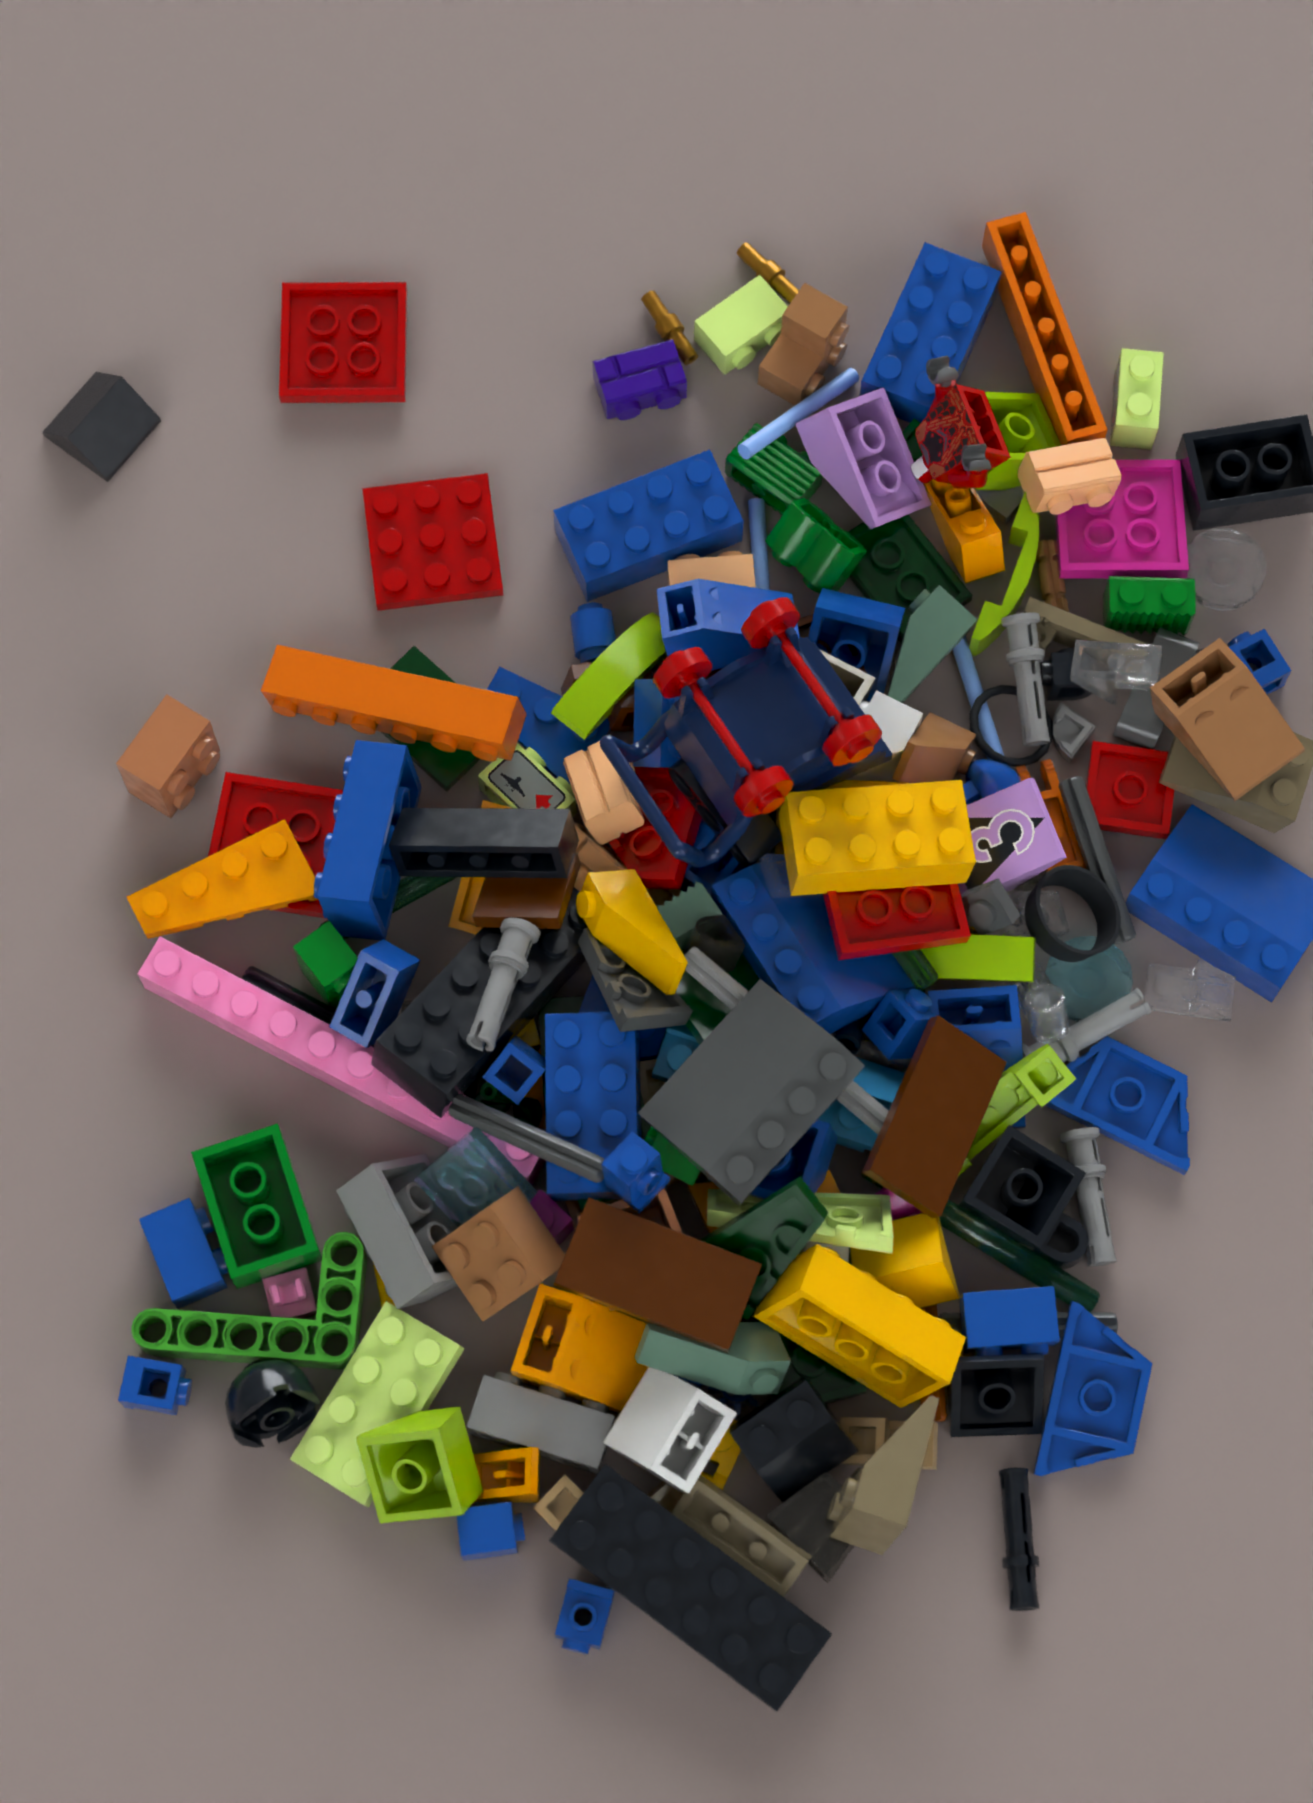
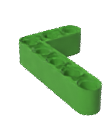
[131,1232,367,1370]

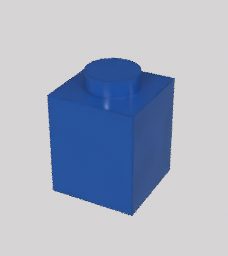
[483,1035,546,1105]
[456,1502,526,1561]

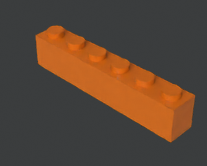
[982,212,1108,445]
[261,644,527,762]

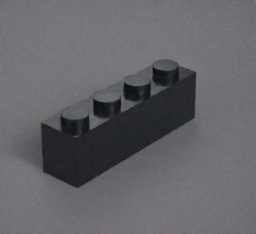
[389,808,579,878]

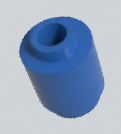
[570,602,616,664]

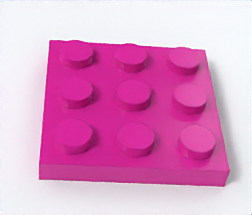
[1055,460,1189,579]

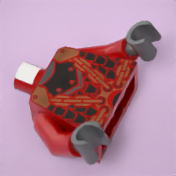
[911,355,1011,489]

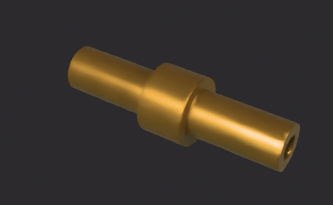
[737,242,799,304]
[641,290,698,365]

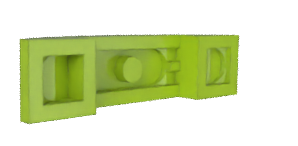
[969,492,1039,656]
[551,612,668,740]
[895,934,1035,982]
[958,1044,1076,1176]

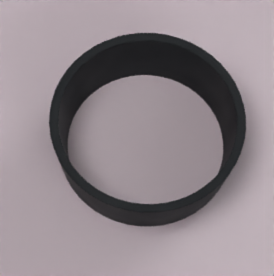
[1024,865,1121,962]

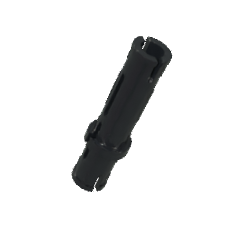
[999,1467,1039,1611]

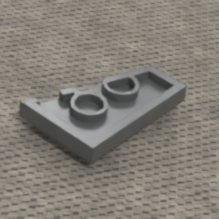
[578,928,693,1032]

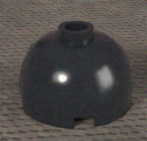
[225,1360,320,1448]

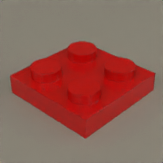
[1086,741,1174,840]

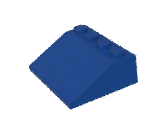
[1125,804,1313,1003]
[711,856,916,1034]

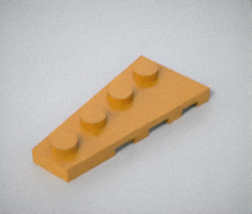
[126,819,318,939]

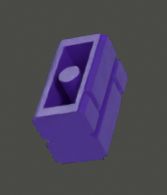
[592,339,687,421]

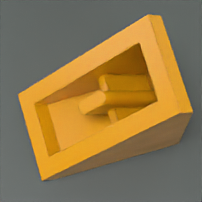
[473,1447,541,1503]

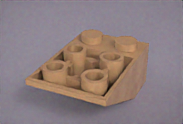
[1150,638,1305,801]

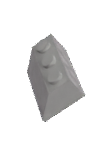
[336,1154,463,1309]

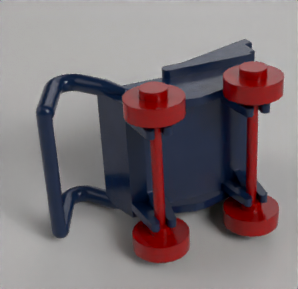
[600,597,893,867]

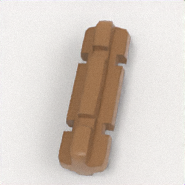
[1036,539,1069,612]

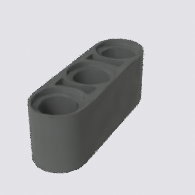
[1113,627,1200,749]

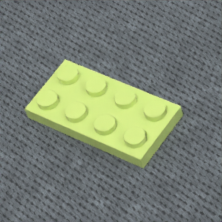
[290,1301,465,1508]

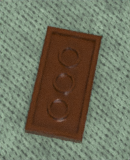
[862,1015,1007,1218]
[554,1197,762,1353]

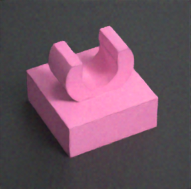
[262,1268,317,1319]

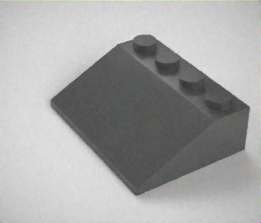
[638,979,865,1207]

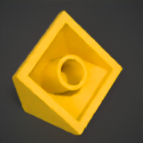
[850,1213,960,1308]

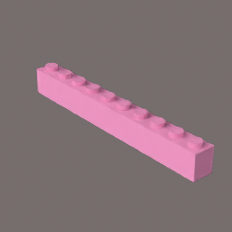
[137,937,546,1190]

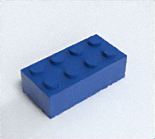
[859,242,1002,423]
[553,449,744,602]
[314,740,422,941]
[545,1012,641,1201]

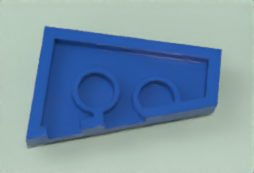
[487,667,612,798]

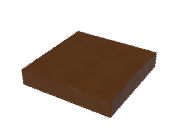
[472,854,581,929]

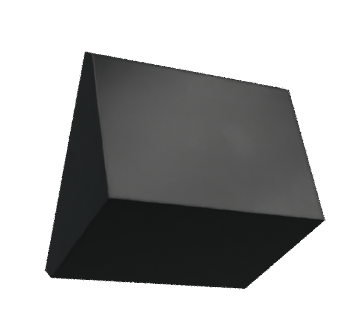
[42,372,161,482]
[947,1354,1044,1437]

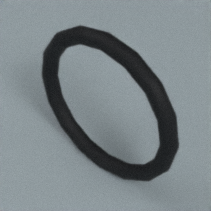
[969,685,1053,767]

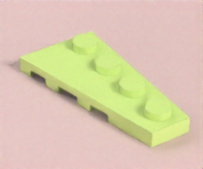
[707,1189,893,1254]

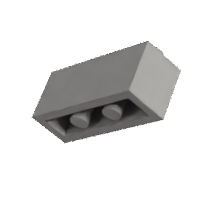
[466,1372,615,1475]

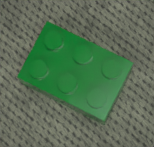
[191,1123,322,1289]

